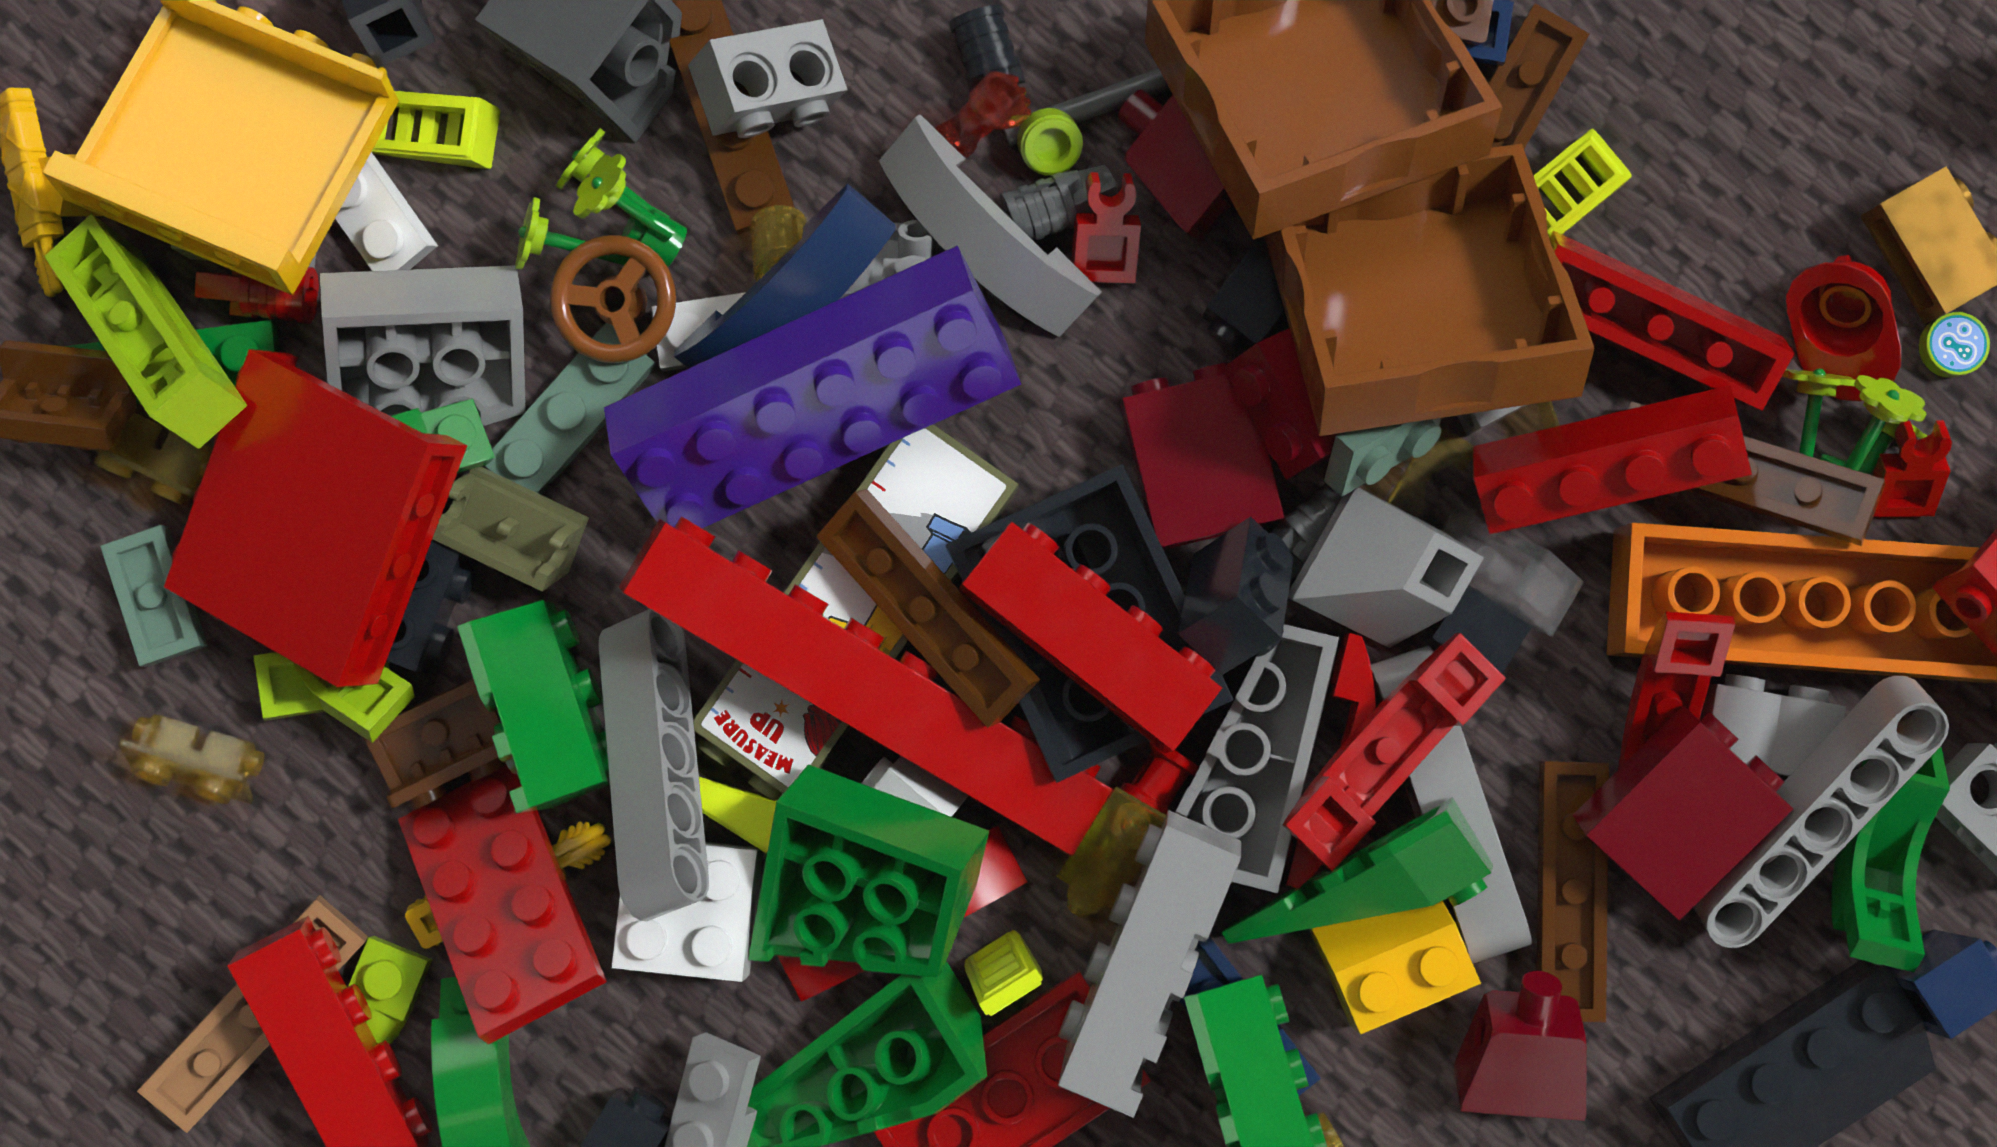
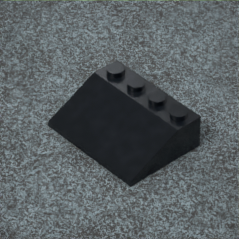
[945,464,1234,783]

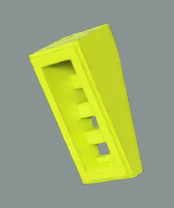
[372,91,500,169]
[1534,129,1632,238]
[699,777,776,853]
[964,930,1043,1016]

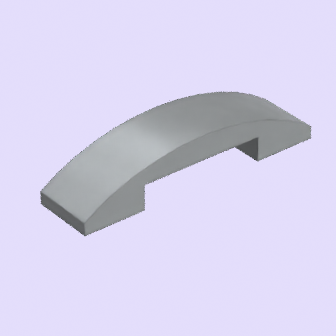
[879,115,1102,337]

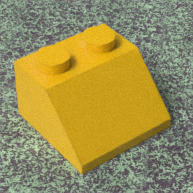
[1309,900,1481,1035]

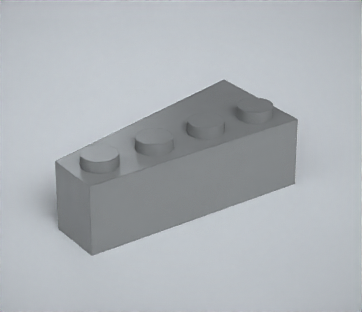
[1176,624,1339,893]
[1058,810,1241,1118]

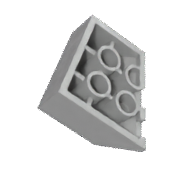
[320,265,526,426]

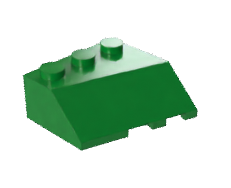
[457,600,610,813]
[748,764,989,977]
[1184,974,1327,1147]

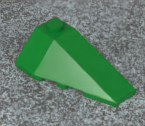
[1222,797,1493,944]
[747,962,987,1147]

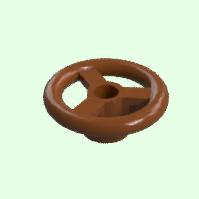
[550,235,676,363]

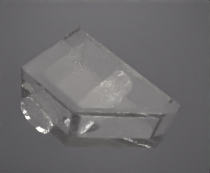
[1441,511,1584,637]

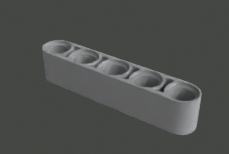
[599,609,709,921]
[1370,646,1532,964]
[1693,676,1949,948]

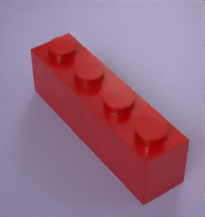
[1549,230,1795,411]
[1473,385,1752,535]
[959,522,1222,753]
[227,916,432,1147]

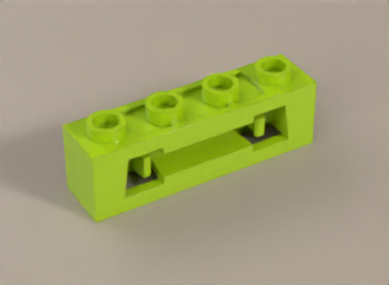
[44,213,248,449]

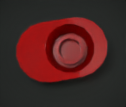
[1786,255,1901,401]

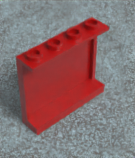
[164,349,468,687]

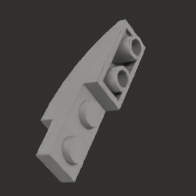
[665,1032,761,1147]

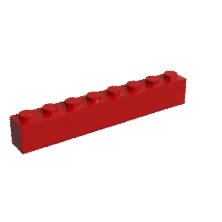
[619,516,1113,856]

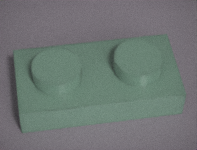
[1324,418,1441,497]
[100,525,208,667]

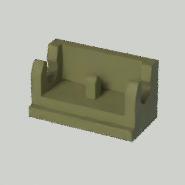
[433,467,589,592]

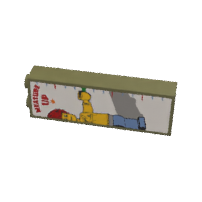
[693,425,1019,801]

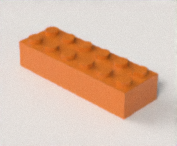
[1607,523,1997,683]

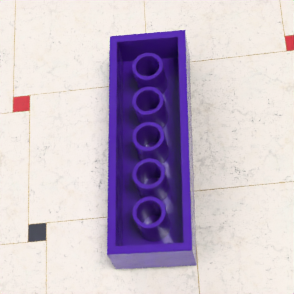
[604,245,1021,528]

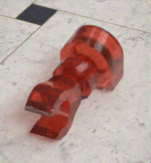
[935,71,1032,158]

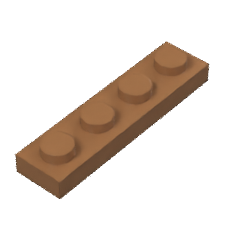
[137,895,368,1133]

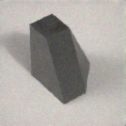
[475,0,682,143]

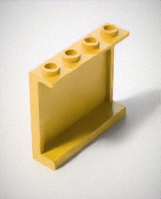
[42,0,399,295]

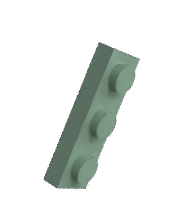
[485,323,658,495]

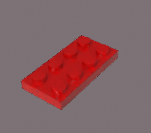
[398,764,607,1045]
[874,970,1151,1147]

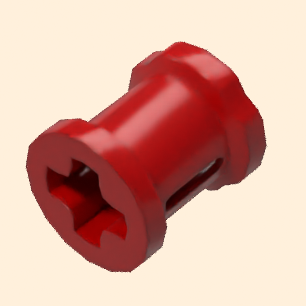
[1119,742,1199,820]

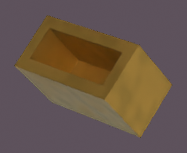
[1860,166,1997,324]

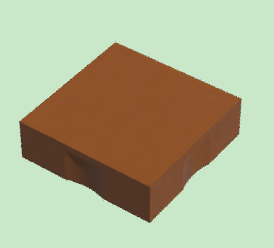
[1145,0,1503,240]
[1264,143,1594,436]

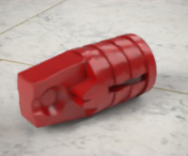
[194,267,319,324]

